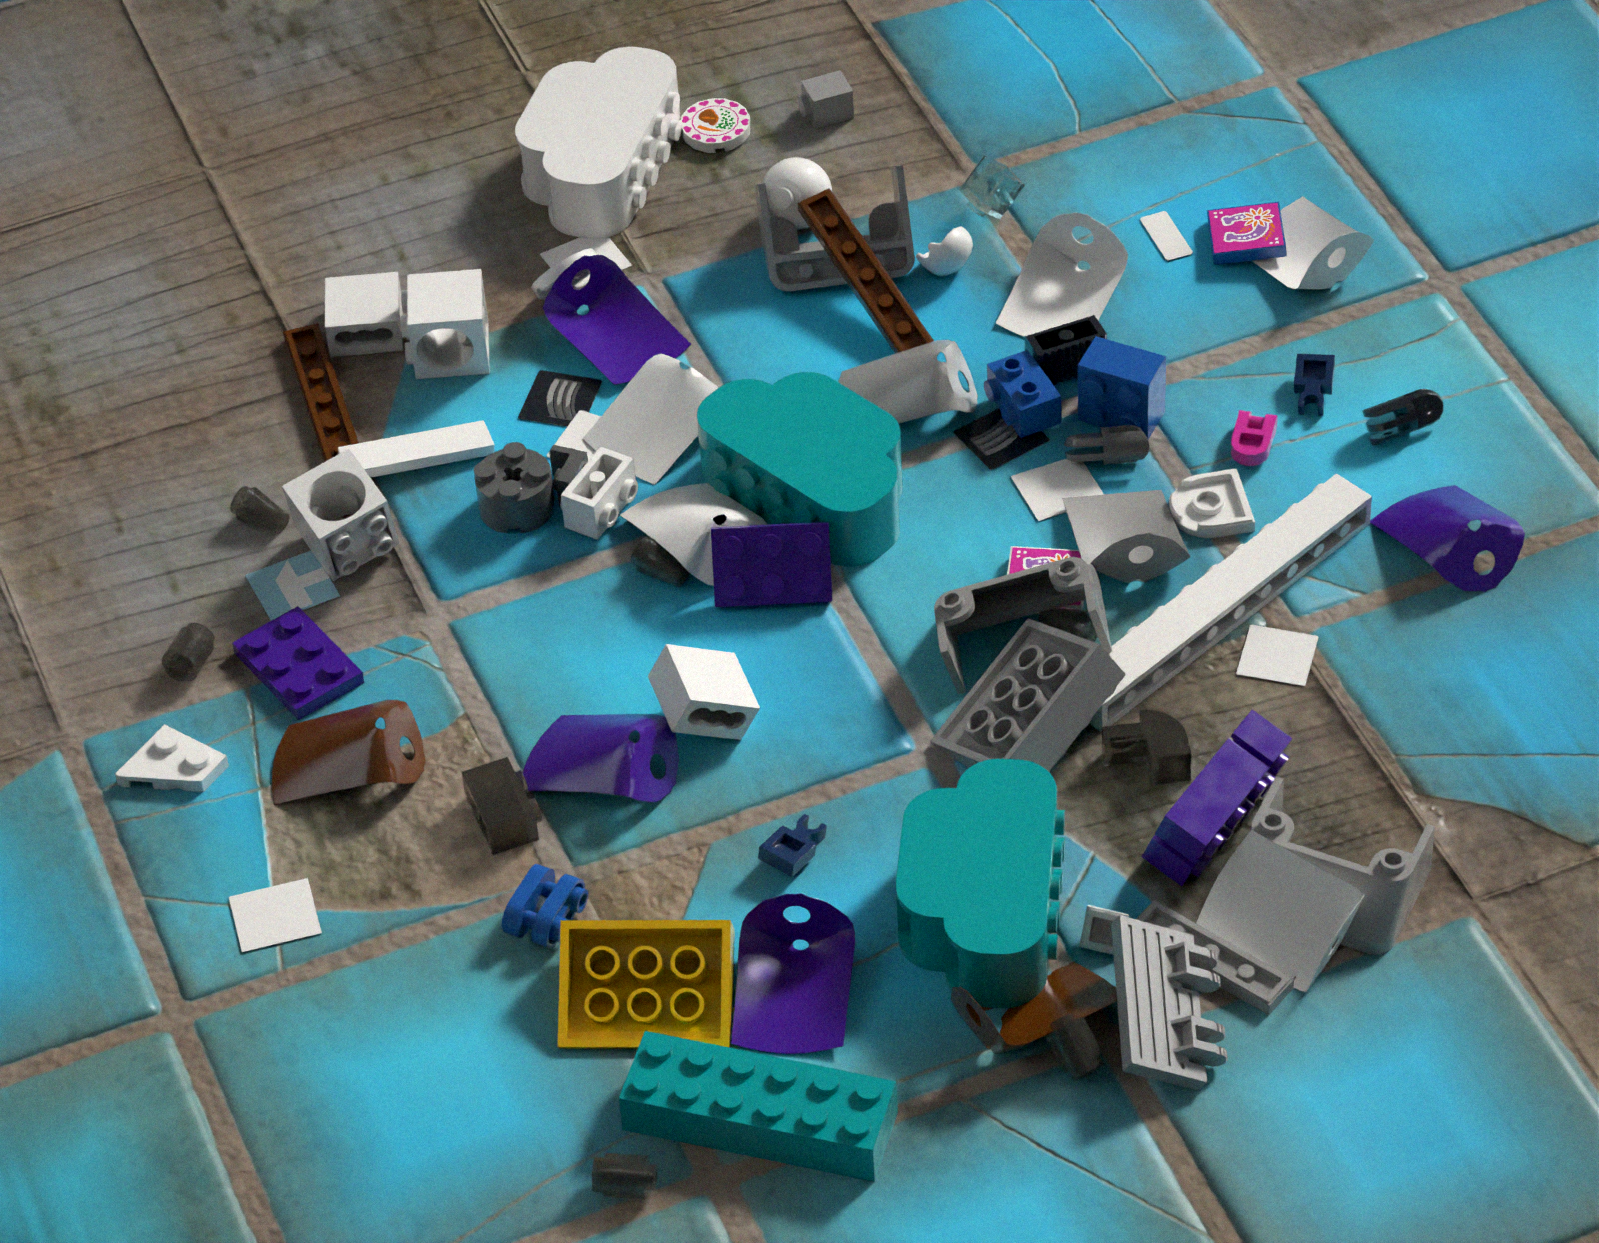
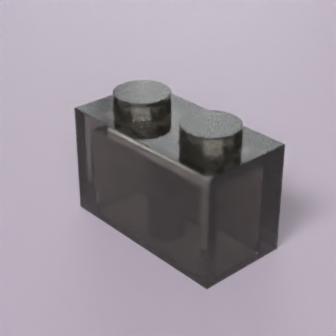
[461,757,542,855]

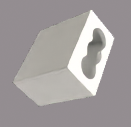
[325,272,403,357]
[648,644,760,740]

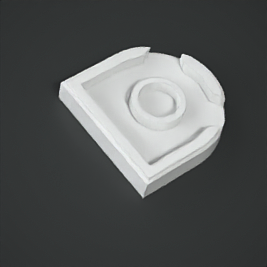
[1169,468,1255,538]

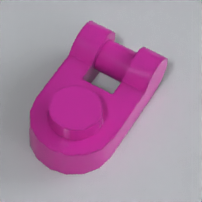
[1231,410,1278,466]

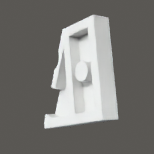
[115,724,229,792]

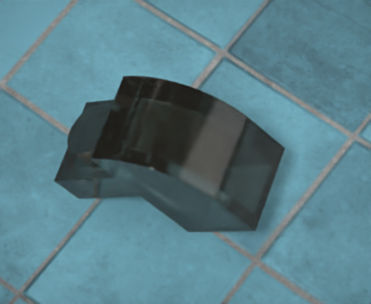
[1102,710,1192,786]

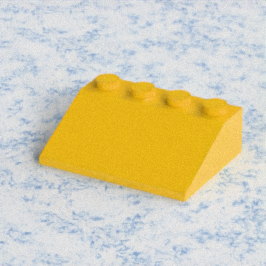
[558,920,735,1049]

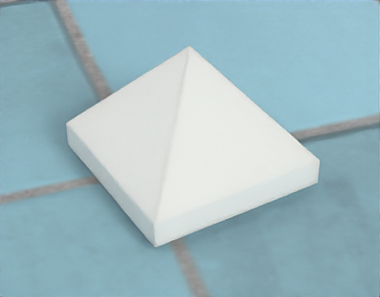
[1079,905,1129,955]

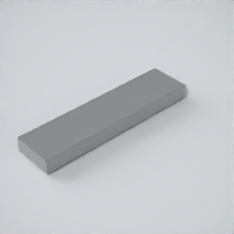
[1136,900,1294,1015]

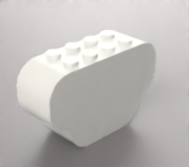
[515,47,682,239]

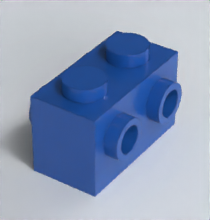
[984,350,1062,438]

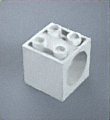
[401,269,490,379]
[282,449,400,581]

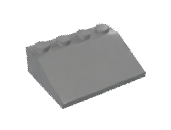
[930,618,1126,772]

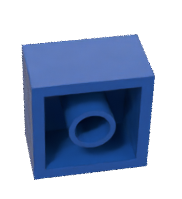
[1078,336,1166,439]

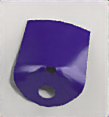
[543,255,691,385]
[1370,485,1525,592]
[518,714,679,802]
[731,893,855,1054]

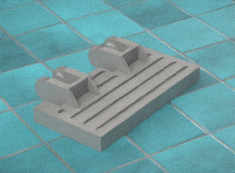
[1111,915,1228,1090]

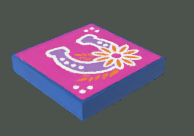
[1207,202,1287,265]

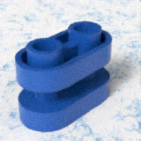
[502,864,588,949]

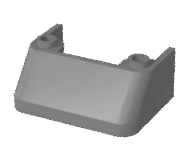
[754,165,915,291]
[934,557,1112,694]
[1250,776,1435,955]

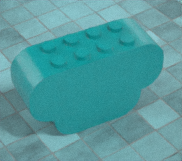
[697,372,903,567]
[896,759,1065,1008]

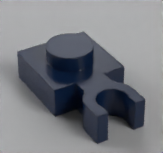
[1294,353,1335,416]
[758,814,827,877]

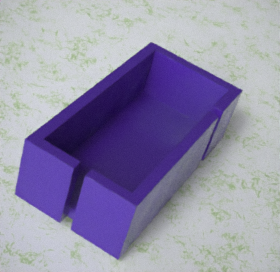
[1141,710,1292,886]

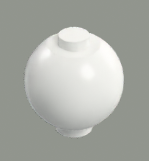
[762,157,832,230]

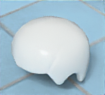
[916,226,973,277]

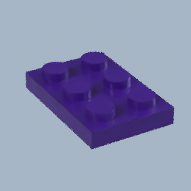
[711,522,833,607]
[232,606,365,720]

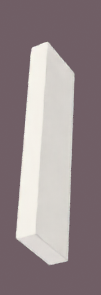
[338,420,495,478]

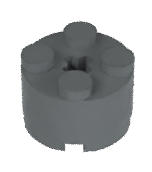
[474,442,555,533]

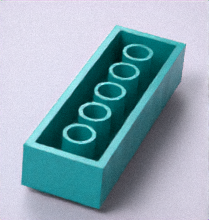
[619,1031,898,1182]

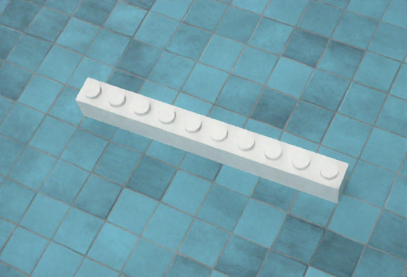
[1089,474,1372,732]

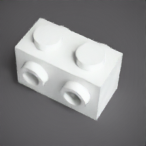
[560,446,638,540]

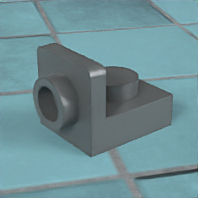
[549,445,588,507]

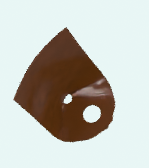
[272,700,426,805]
[951,961,1117,1054]

